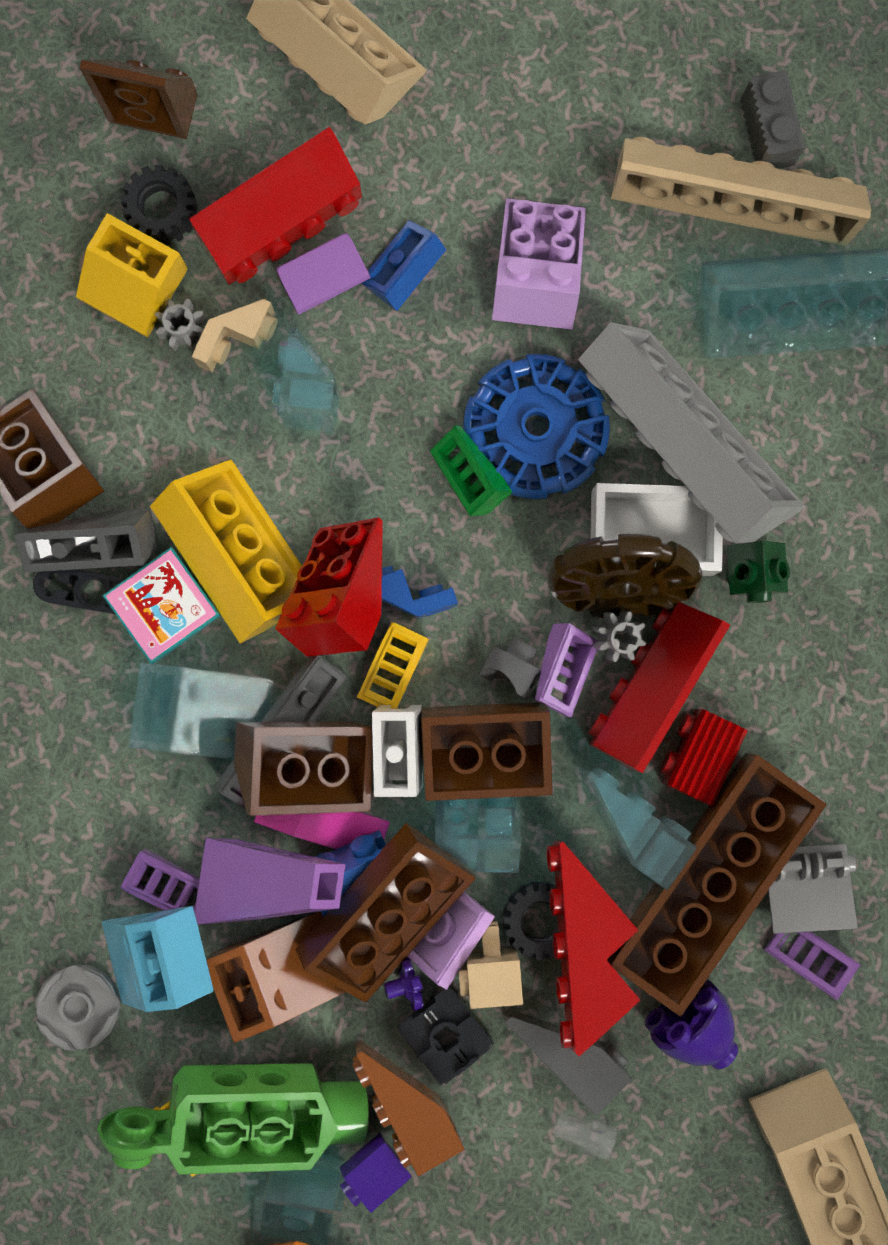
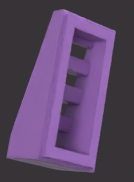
[535,623,599,717]
[120,849,200,925]
[764,932,860,1000]

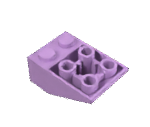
[492,198,586,330]

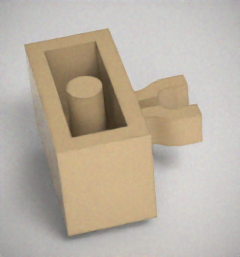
[459,921,523,1009]

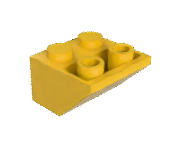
[76,213,188,338]

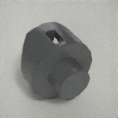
[478,638,541,700]

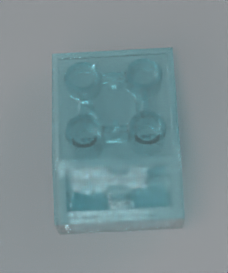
[129,662,273,759]
[578,767,697,891]

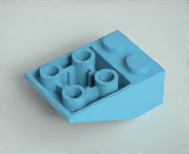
[102,906,214,1012]

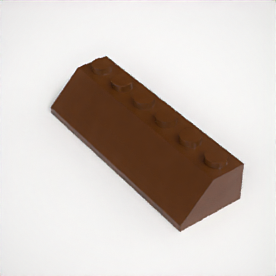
[607,753,827,1017]

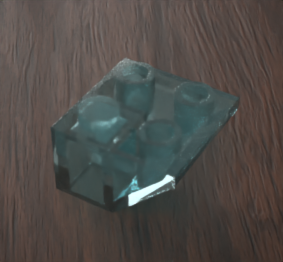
[435,797,521,873]

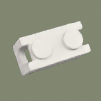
[372,705,423,797]

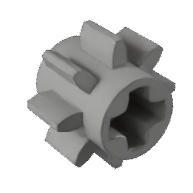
[155,298,206,351]
[592,610,646,662]

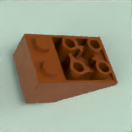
[206,911,345,1043]
[352,1040,465,1177]

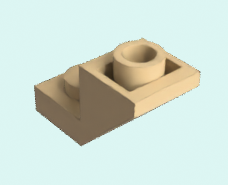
[191,299,278,373]

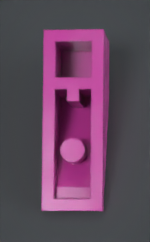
[254,812,390,849]

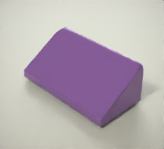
[276,233,370,315]

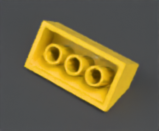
[150,459,302,644]

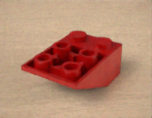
[275,517,383,657]

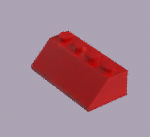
[189,126,362,285]
[588,602,730,773]

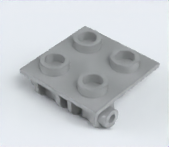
[768,844,858,934]

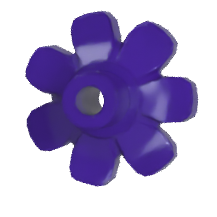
[383,957,424,1011]

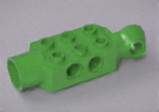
[97,1063,368,1175]

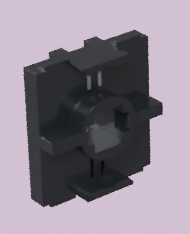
[397,985,494,1085]

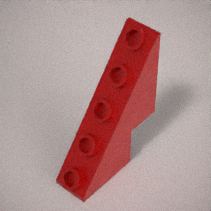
[546,841,641,1057]

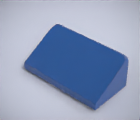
[361,220,446,311]

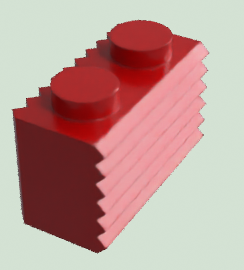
[660,709,748,807]

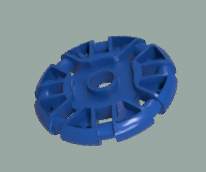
[463,354,610,499]

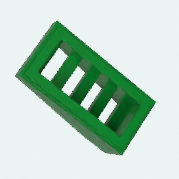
[430,425,512,516]

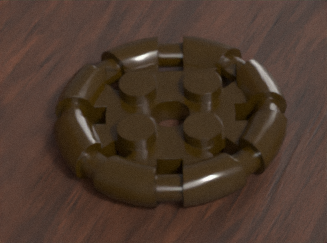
[547,534,703,619]

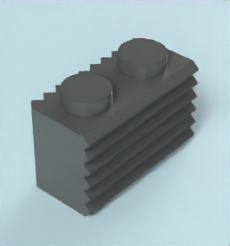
[739,70,806,169]

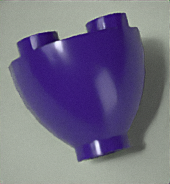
[645,980,738,1070]

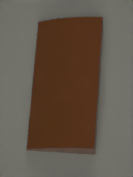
[295,823,476,1002]

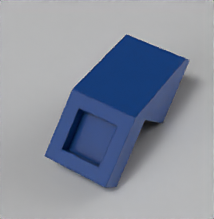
[382,566,458,619]

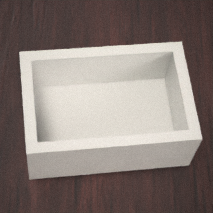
[590,483,723,576]

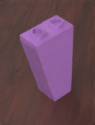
[195,838,346,924]

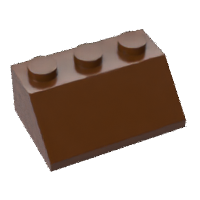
[422,702,553,801]
[234,722,373,816]

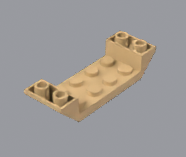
[748,1068,888,1245]

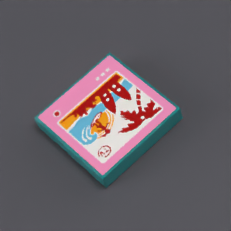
[103,547,221,664]

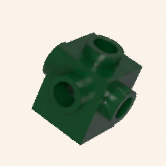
[726,541,790,603]

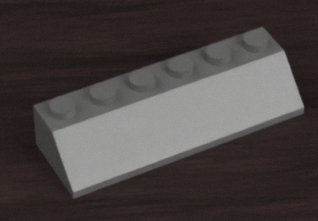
[578,322,805,544]

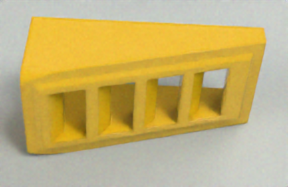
[357,622,429,709]

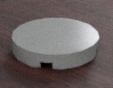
[35,964,121,1051]

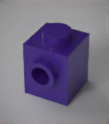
[339,1132,412,1213]

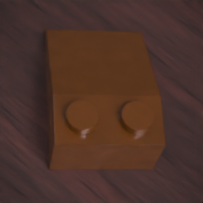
[80,60,198,139]
[0,389,104,529]

